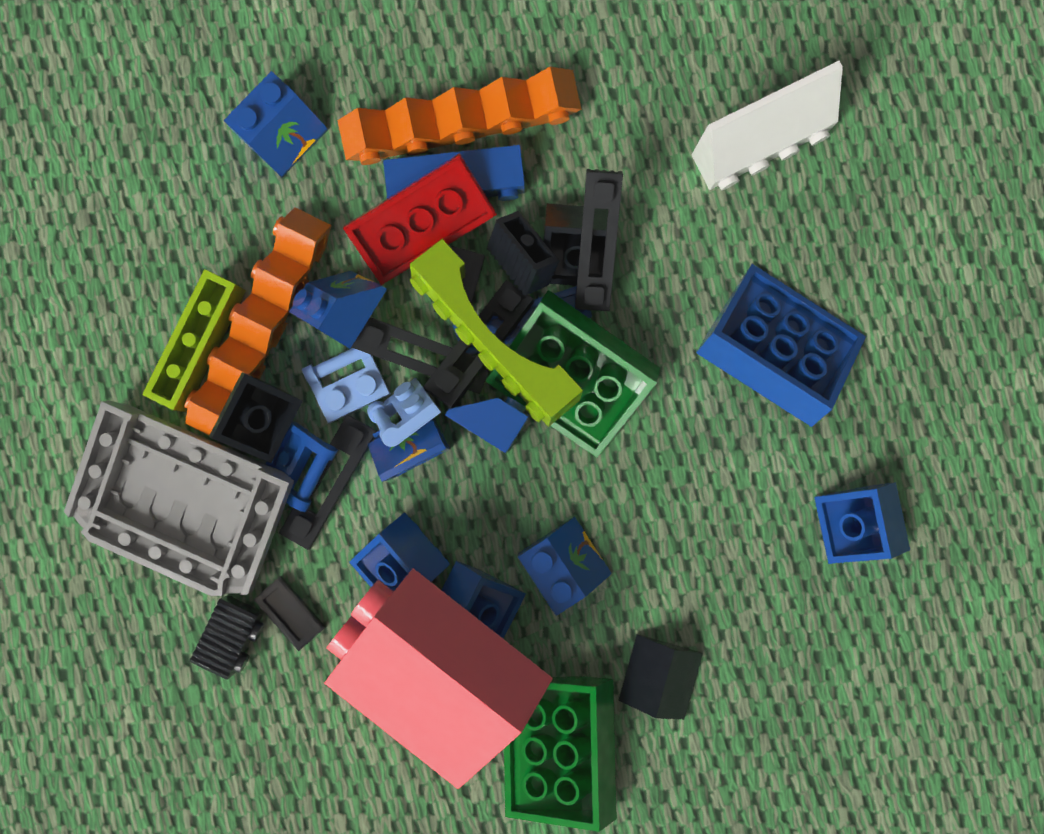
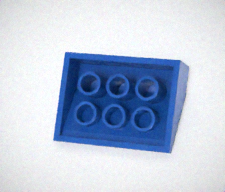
[696,264,866,427]

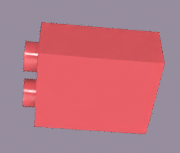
[324,568,553,789]

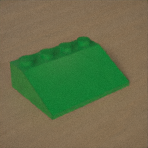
[486,290,660,458]
[504,676,617,832]

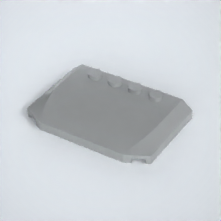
[64,400,294,596]

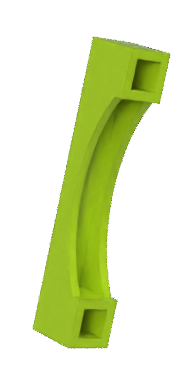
[410,239,583,427]

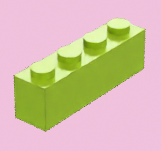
[142,269,246,412]

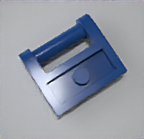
[266,421,338,512]

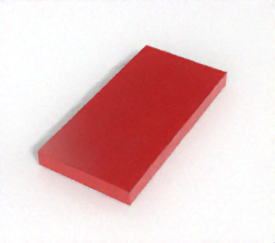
[343,153,497,285]

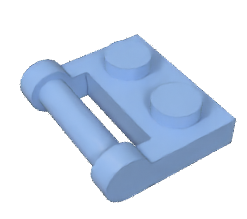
[302,348,390,424]
[367,378,441,447]

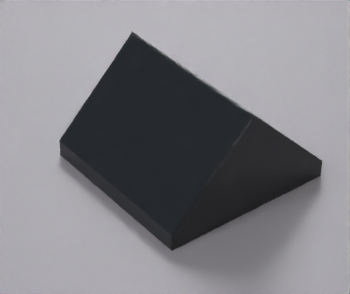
[618,634,703,720]

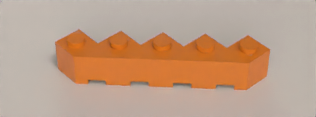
[337,66,582,165]
[184,207,331,435]

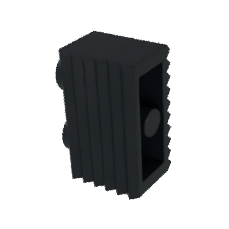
[486,211,560,295]
[189,595,265,680]

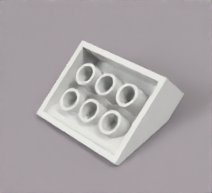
[692,61,843,191]

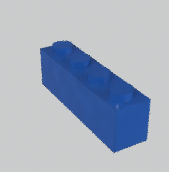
[383,145,525,201]

